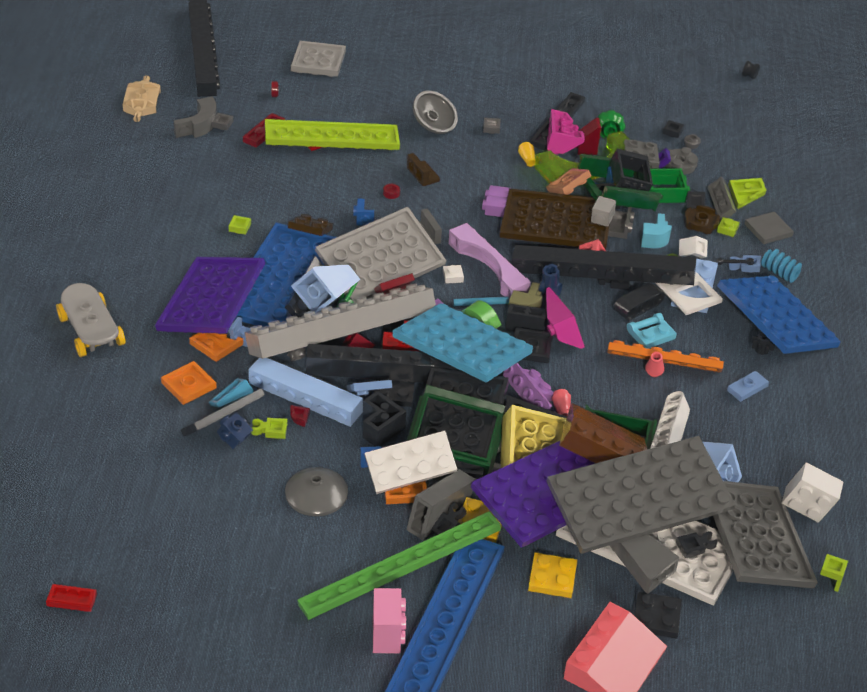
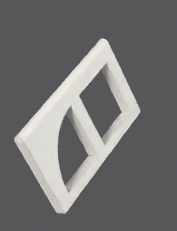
[656,272,722,315]

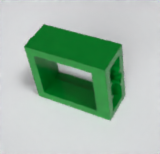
[649,168,690,203]

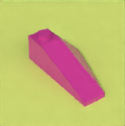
[547,109,585,154]
[546,287,584,349]

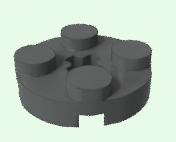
[665,147,698,174]

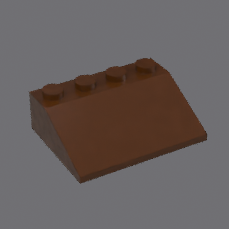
[559,403,647,463]

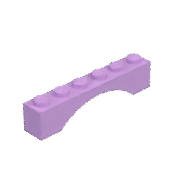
[448,223,530,300]

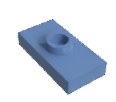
[727,371,769,402]

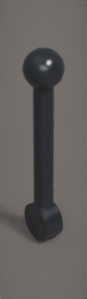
[716,258,754,265]

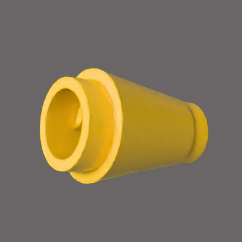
[518,142,536,167]

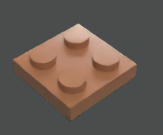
[546,169,592,195]

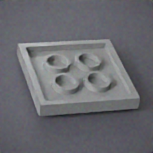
[291,41,346,77]

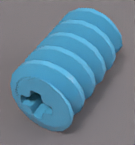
[761,249,802,283]

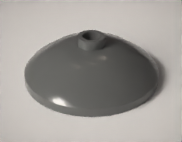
[413,91,458,134]
[285,467,348,516]

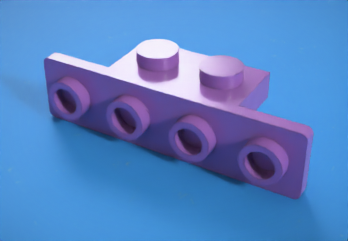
[503,363,553,410]

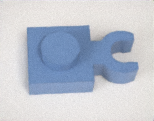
[729,255,762,273]

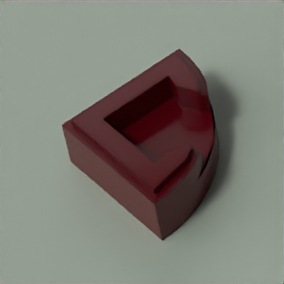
[290,405,310,427]

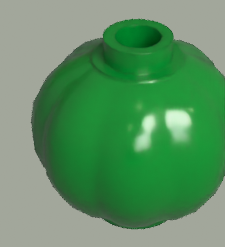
[598,110,625,138]

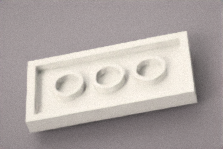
[365,431,457,494]

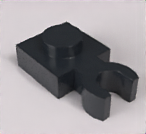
[431,502,467,535]
[676,531,718,558]

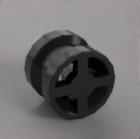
[742,61,760,79]

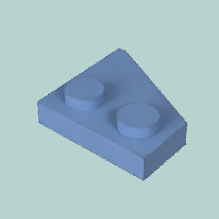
[347,380,392,396]

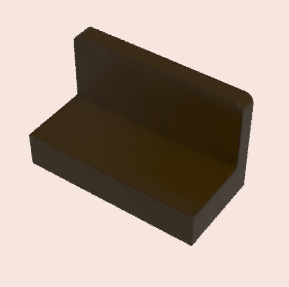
[407,153,440,186]

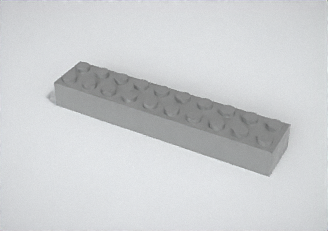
[245,284,436,359]

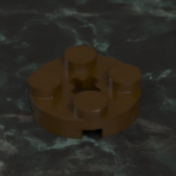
[684,205,720,235]

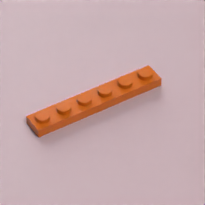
[608,340,724,373]

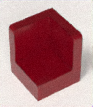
[341,333,375,348]

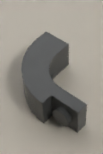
[173,96,217,138]

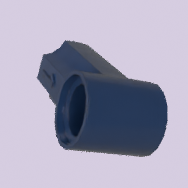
[539,264,563,297]

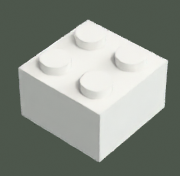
[782,463,843,523]

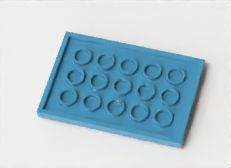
[393,303,533,382]

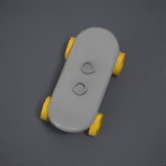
[56,283,126,357]

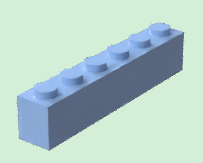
[249,358,363,427]

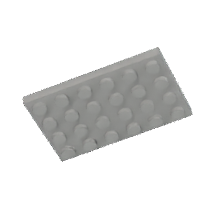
[315,207,447,302]

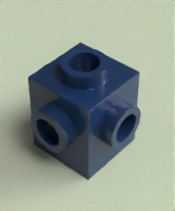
[217,412,253,449]

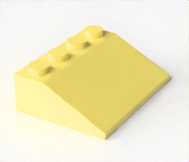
[500,405,567,469]

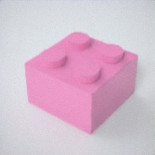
[373,588,406,653]

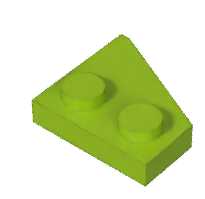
[728,178,766,209]

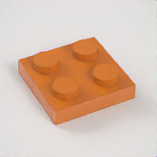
[161,361,217,405]

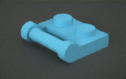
[627,313,677,349]

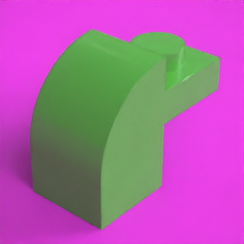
[462,300,502,329]

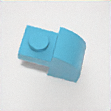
[641,213,672,248]

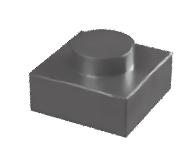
[212,113,234,130]
[483,118,501,134]

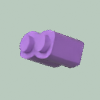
[482,185,511,217]

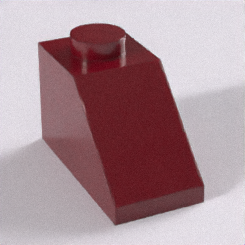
[575,118,601,155]

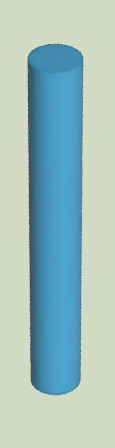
[453,297,509,306]

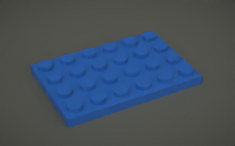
[717,275,841,354]

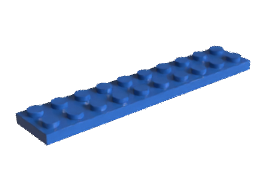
[385,539,505,692]

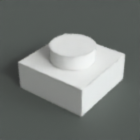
[443,265,464,283]

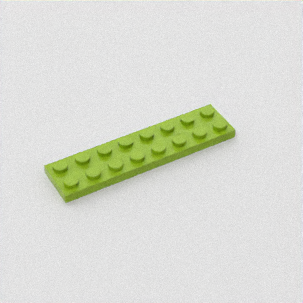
[265,119,400,150]

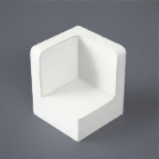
[679,236,707,258]

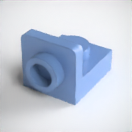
[228,317,250,347]

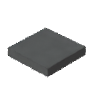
[745,211,794,244]

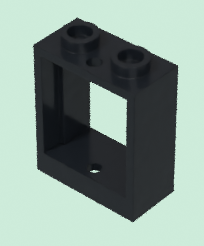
[610,148,653,191]

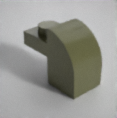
[508,282,542,309]

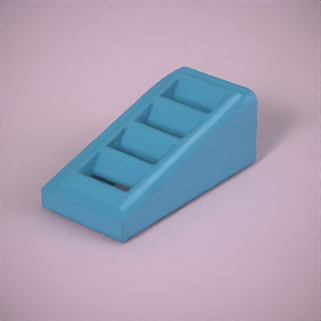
[209,378,254,408]

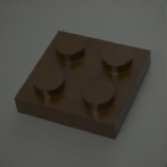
[288,214,333,236]

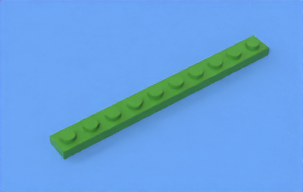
[298,511,501,620]

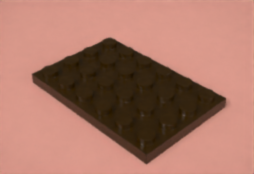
[500,188,610,250]

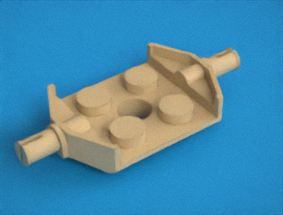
[123,76,161,122]

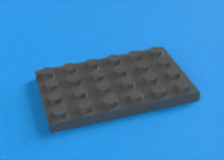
[713,481,818,588]

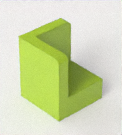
[820,554,848,592]

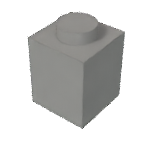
[591,196,616,226]

